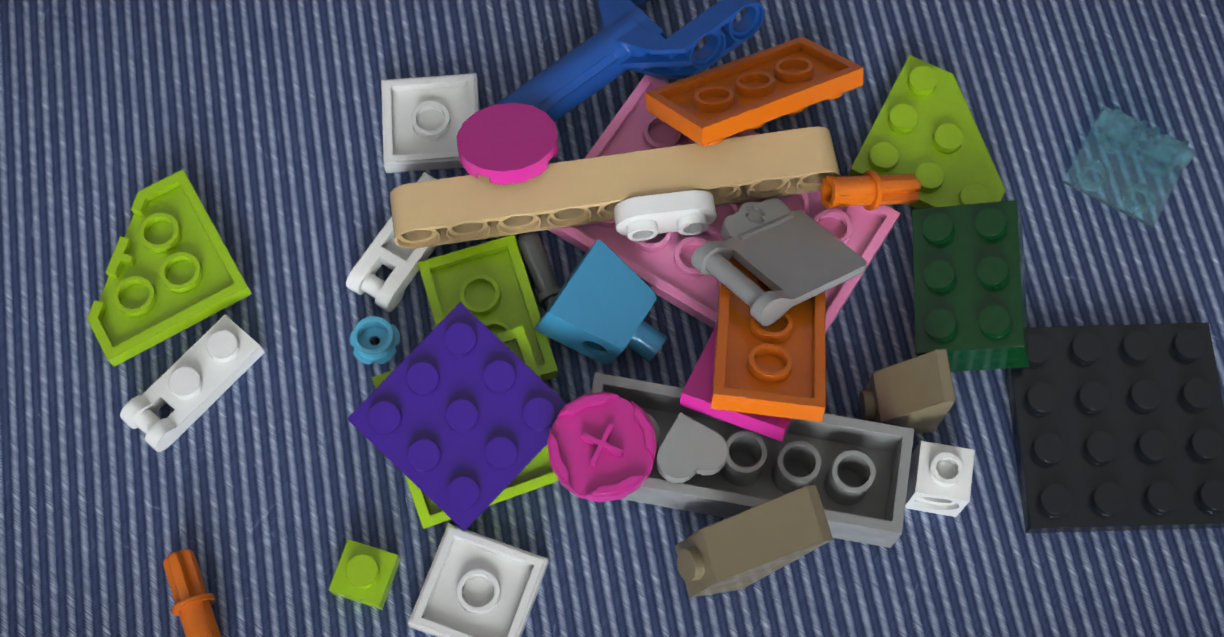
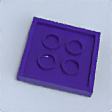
[347,303,567,531]

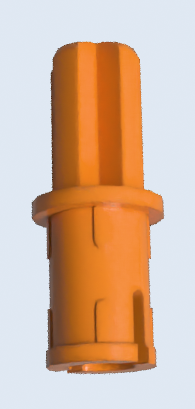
[820,170,921,211]
[163,549,222,637]

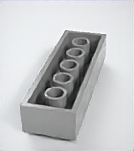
[591,372,915,548]

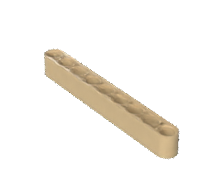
[390,126,840,249]

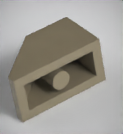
[859,349,956,434]

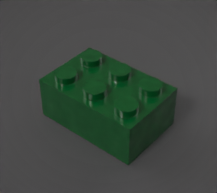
[912,200,1029,372]

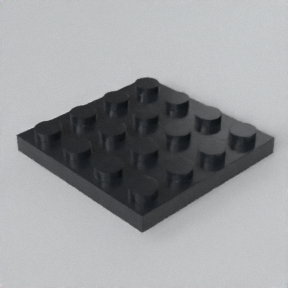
[1005,322,1224,533]

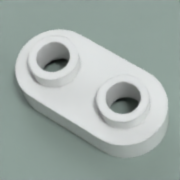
[613,190,717,241]

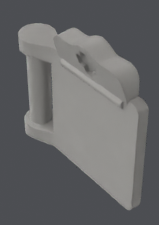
[691,197,867,326]

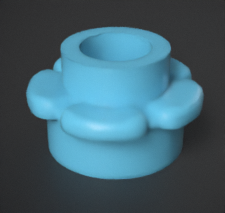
[350,316,400,365]

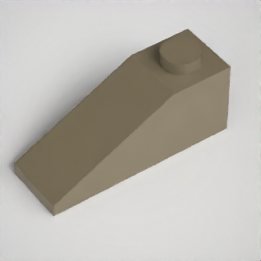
[675,485,833,598]

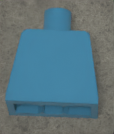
[534,239,667,365]

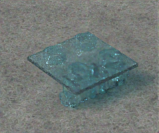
[1062,106,1196,228]

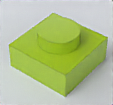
[329,539,401,610]

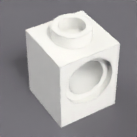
[905,441,975,517]

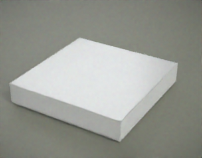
[381,73,480,173]
[408,523,549,637]

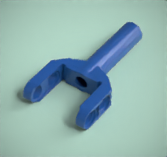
[495,0,765,122]

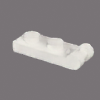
[346,172,436,312]
[120,315,265,452]

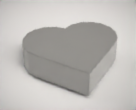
[656,412,728,483]

